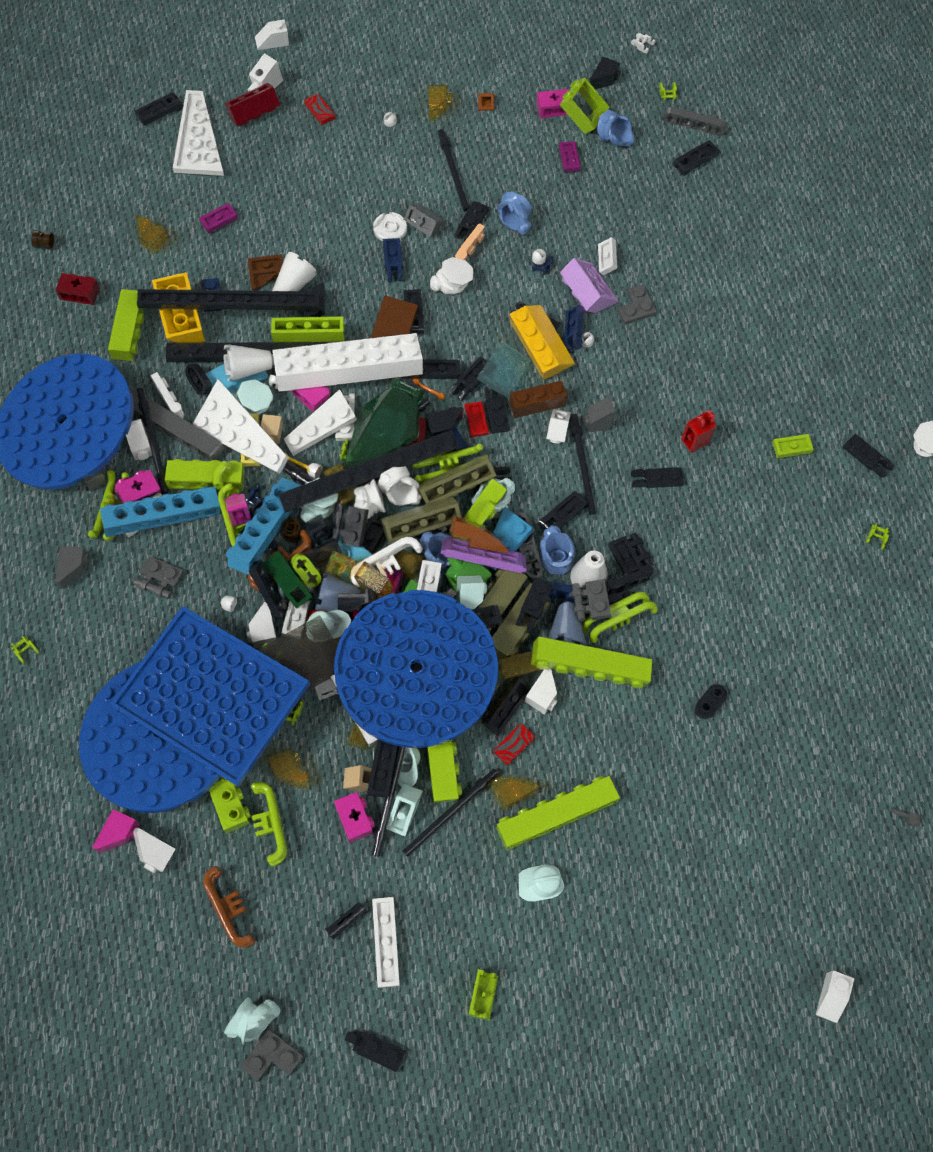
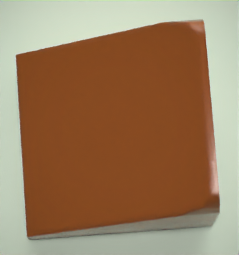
[478,93,494,111]

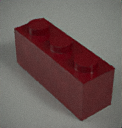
[224,83,280,126]

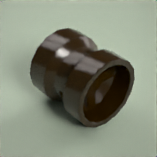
[31,230,55,249]
[281,519,302,543]

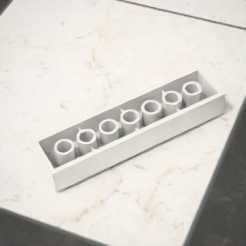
[273,333,423,392]

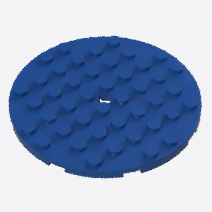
[0,354,134,490]
[334,590,498,748]
[79,662,221,813]

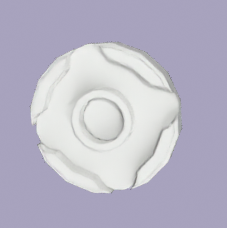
[373,212,407,241]

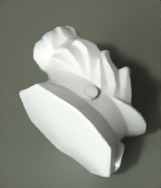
[430,257,474,295]
[913,421,933,457]
[377,466,422,506]
[354,479,386,519]

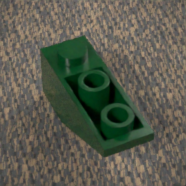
[263,550,315,609]

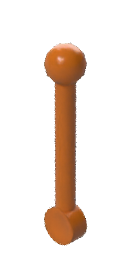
[413,379,445,400]

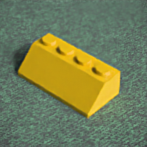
[152,272,205,343]
[510,305,575,380]

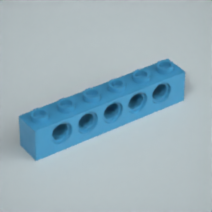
[226,477,301,575]
[100,487,220,537]

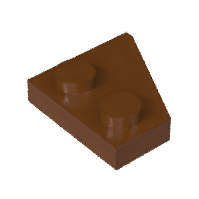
[248,254,283,291]

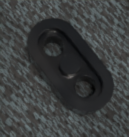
[185,363,212,395]
[695,684,727,719]

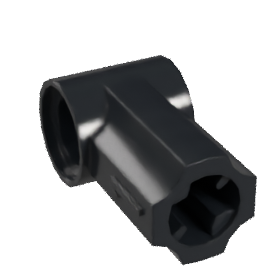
[337,589,377,612]

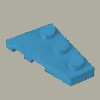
[489,507,534,572]

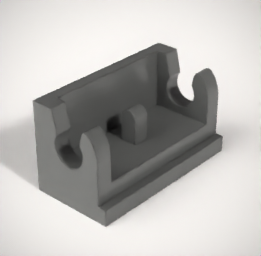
[403,203,445,237]

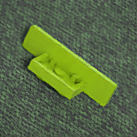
[451,479,507,541]

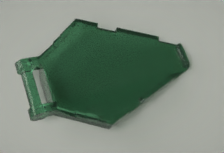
[343,377,426,469]

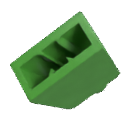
[445,557,492,596]

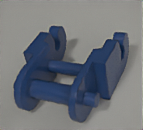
[532,256,554,275]
[246,484,270,511]

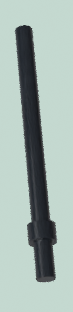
[438,129,469,212]
[136,388,169,494]
[570,414,596,515]
[372,746,406,857]
[402,768,499,857]

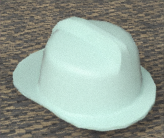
[306,610,351,643]
[398,747,421,787]
[519,865,564,901]

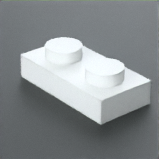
[598,237,617,275]

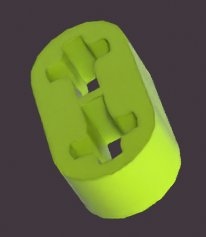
[291,553,321,587]

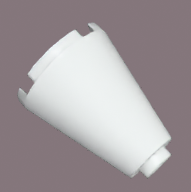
[272,252,317,291]
[224,344,274,381]
[570,551,608,590]

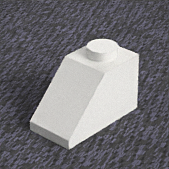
[255,20,289,50]
[546,409,571,444]
[126,419,152,460]
[246,602,277,649]
[525,668,557,714]
[133,828,175,873]
[816,970,854,1023]

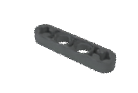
[663,107,727,136]
[515,512,543,581]

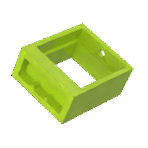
[560,77,609,134]

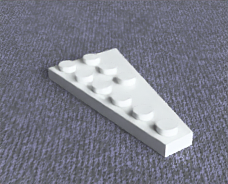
[173,90,224,176]
[192,380,289,474]

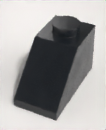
[589,57,621,90]

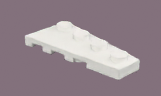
[284,390,357,456]

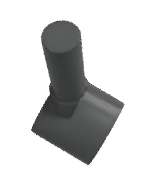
[891,808,920,827]

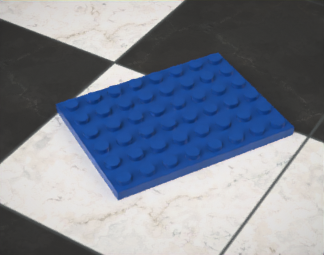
[110,606,311,787]

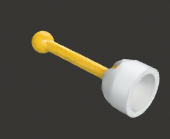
[285,453,323,479]

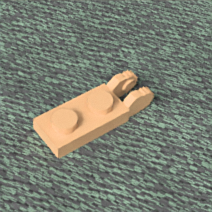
[455,224,485,260]

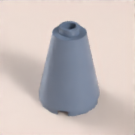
[315,573,362,611]
[549,602,586,646]

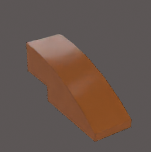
[450,516,508,553]

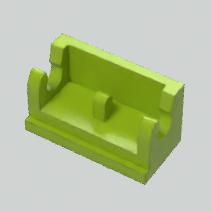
[468,969,498,1020]

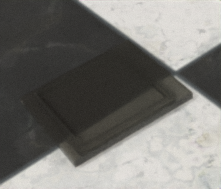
[258,615,338,692]

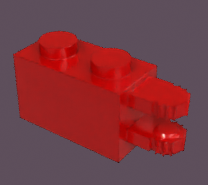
[681,410,716,453]

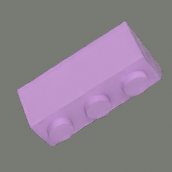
[560,258,619,313]

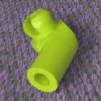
[213,461,232,488]

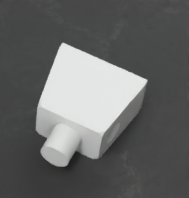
[247,53,283,92]

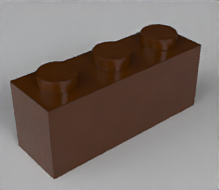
[509,381,567,418]

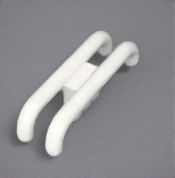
[350,537,423,587]

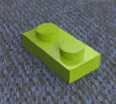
[772,434,814,458]

